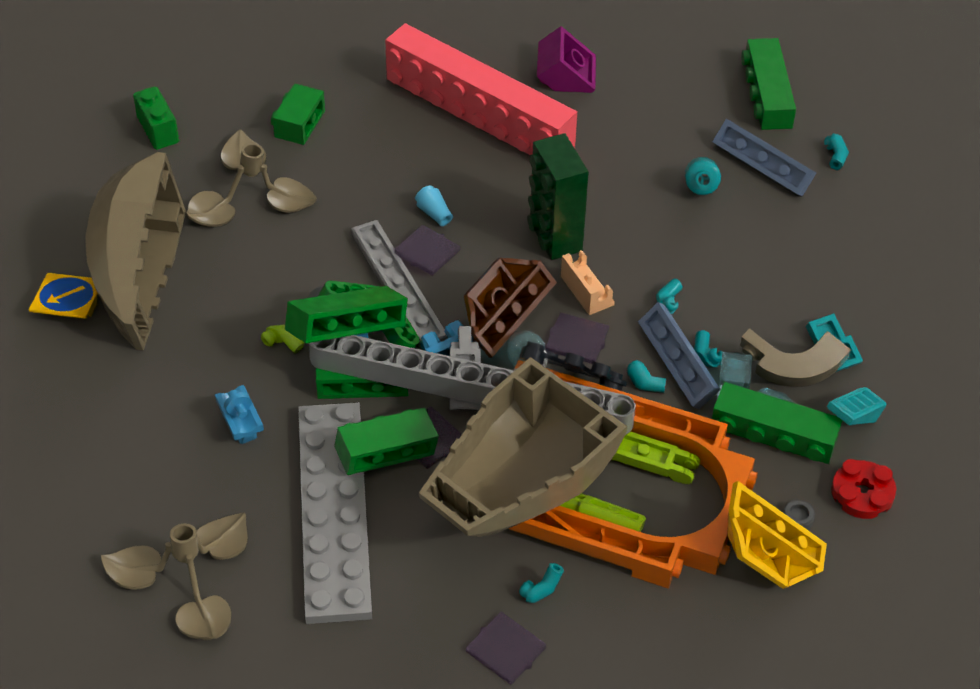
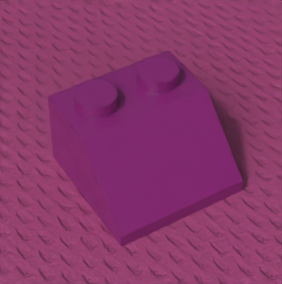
[537,26,596,93]

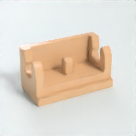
[561,250,615,315]

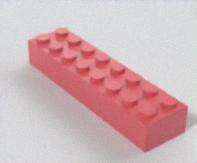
[385,23,578,155]

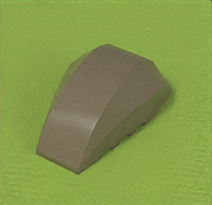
[85,152,186,351]
[419,357,627,537]

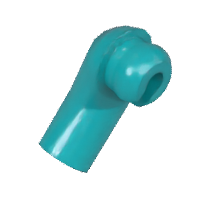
[656,278,683,314]
[694,330,724,368]
[627,360,666,393]
[519,563,564,603]

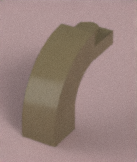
[740,328,851,387]

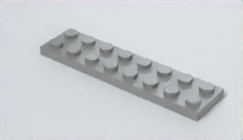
[299,402,372,624]

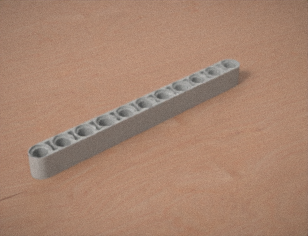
[308,335,636,435]

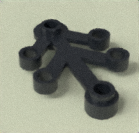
[519,341,627,391]

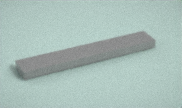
[351,220,448,350]

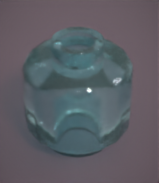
[506,330,546,366]

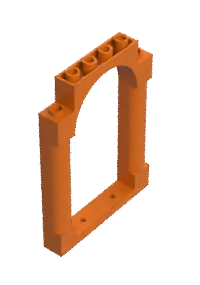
[509,360,758,589]

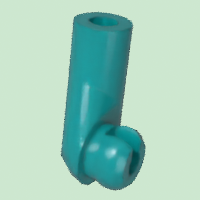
[824,133,849,170]

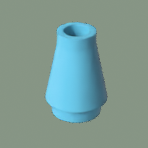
[415,185,453,226]

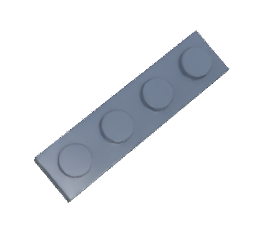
[712,119,816,196]
[638,302,721,409]

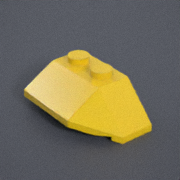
[728,481,827,589]

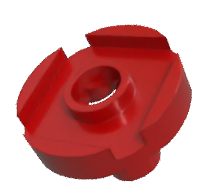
[831,459,896,519]

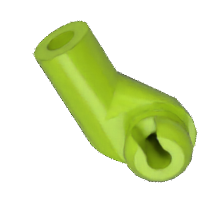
[261,325,305,354]

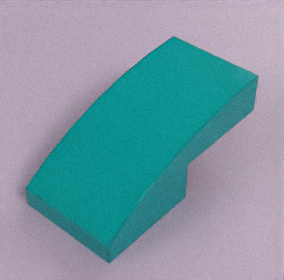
[805,314,863,372]

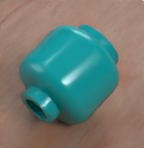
[684,157,721,195]

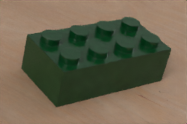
[527,133,589,260]

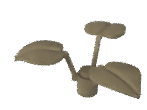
[186,129,317,227]
[101,512,248,640]

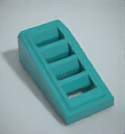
[827,387,887,425]

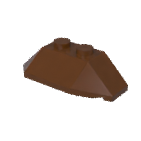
[464,258,557,358]

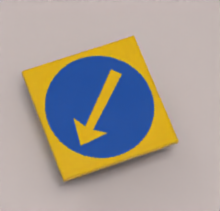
[29,273,98,319]

